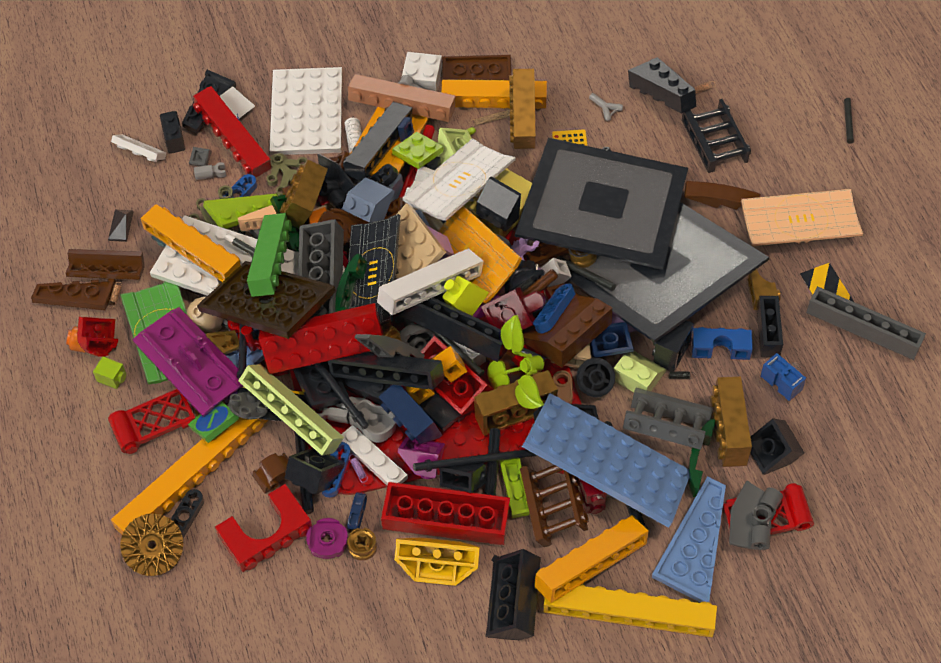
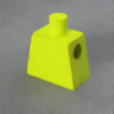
[443,276,489,316]

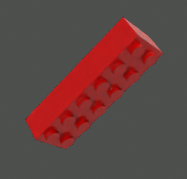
[259,303,384,374]
[381,482,510,545]

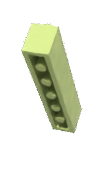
[238,364,344,455]

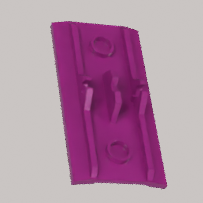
[132,307,244,417]

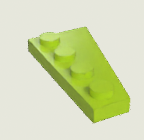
[203,194,278,229]

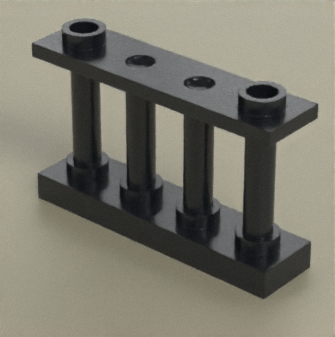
[681,98,751,173]

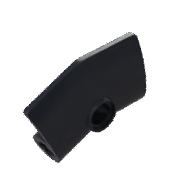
[317,154,355,210]

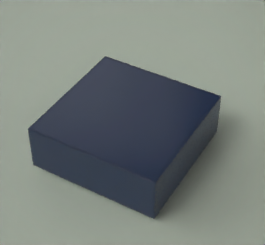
[397,117,414,142]

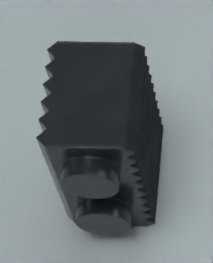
[160,111,185,154]

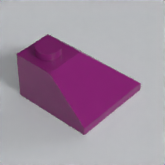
[398,437,445,479]

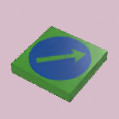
[188,402,239,443]

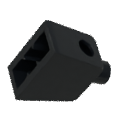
[439,463,486,493]

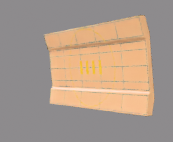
[741,189,863,246]

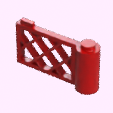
[108,389,195,454]
[723,483,814,535]

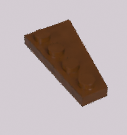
[31,279,116,311]

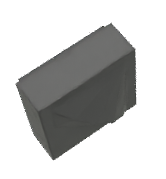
[189,147,212,167]

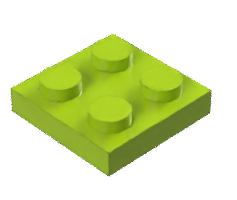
[392,132,443,169]

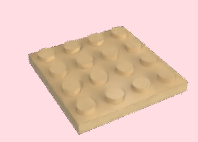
[396,203,446,278]

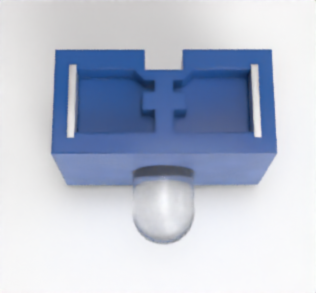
[761,353,806,401]

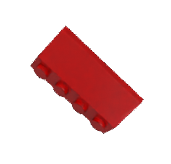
[420,336,495,416]

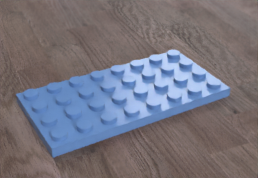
[522,393,689,528]

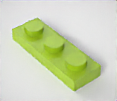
[500,458,530,518]

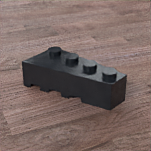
[628,57,697,114]

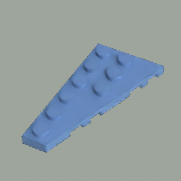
[652,476,726,602]

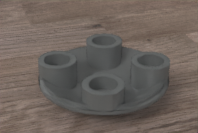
[229,390,269,419]

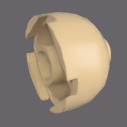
[186,297,225,334]

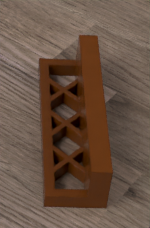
[65,249,145,280]

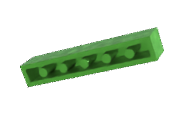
[247,213,292,297]

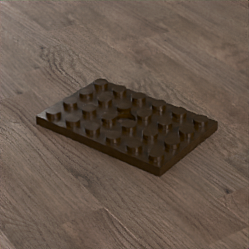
[197,261,336,339]

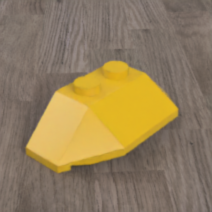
[394,537,480,586]

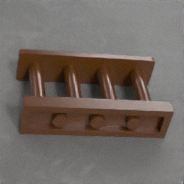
[520,465,589,547]

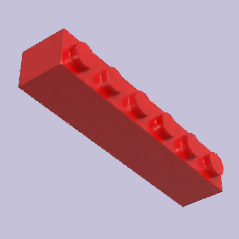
[193,86,271,178]

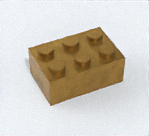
[280,160,328,229]

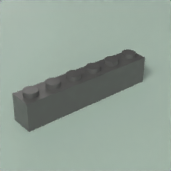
[806,286,926,360]

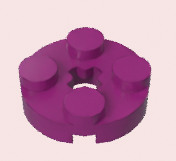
[306,518,348,559]

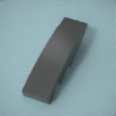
[355,334,425,358]

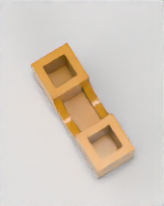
[405,346,467,405]

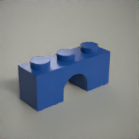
[691,327,752,360]

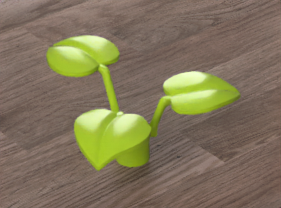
[487,315,544,409]

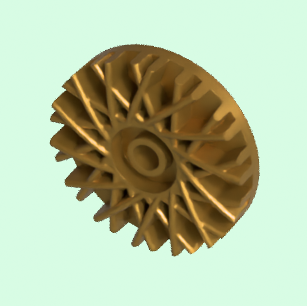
[120,513,183,576]

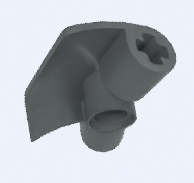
[729,480,783,550]

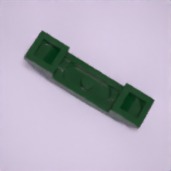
[335,254,367,312]
[688,419,715,497]

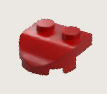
[77,317,118,357]

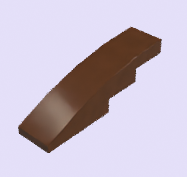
[684,181,761,210]

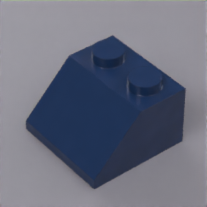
[590,322,633,358]

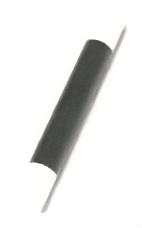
[225,233,255,256]

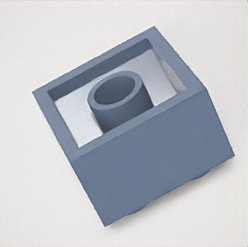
[342,177,395,223]

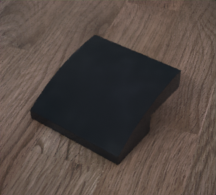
[417,390,473,431]

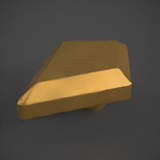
[206,330,239,354]

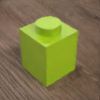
[93,356,126,389]

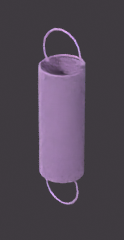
[349,454,367,482]

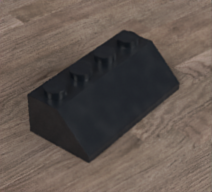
[486,549,541,641]

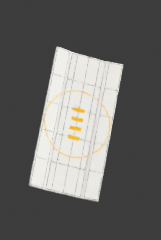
[403,138,516,221]

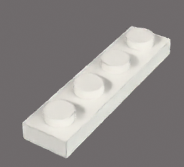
[341,425,408,486]

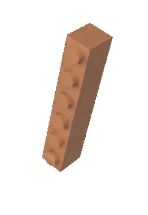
[348,74,455,122]

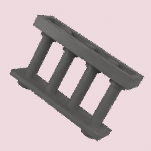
[623,388,713,450]

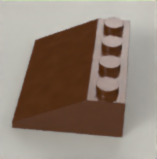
[522,295,612,368]

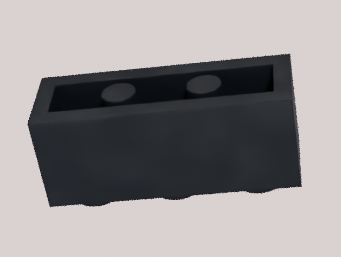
[756,296,783,357]

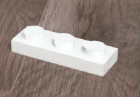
[111,134,166,162]

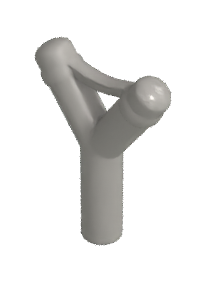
[589,93,623,121]

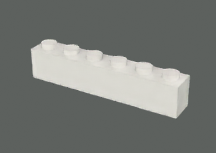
[377,248,484,315]

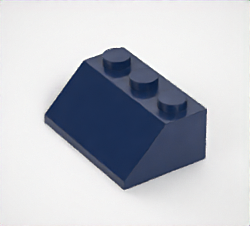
[379,385,442,444]

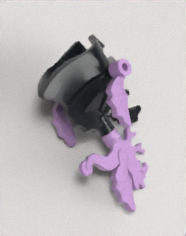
[505,238,545,294]

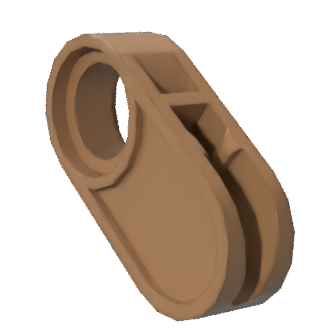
[553,370,573,404]

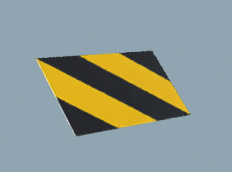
[800,263,854,302]

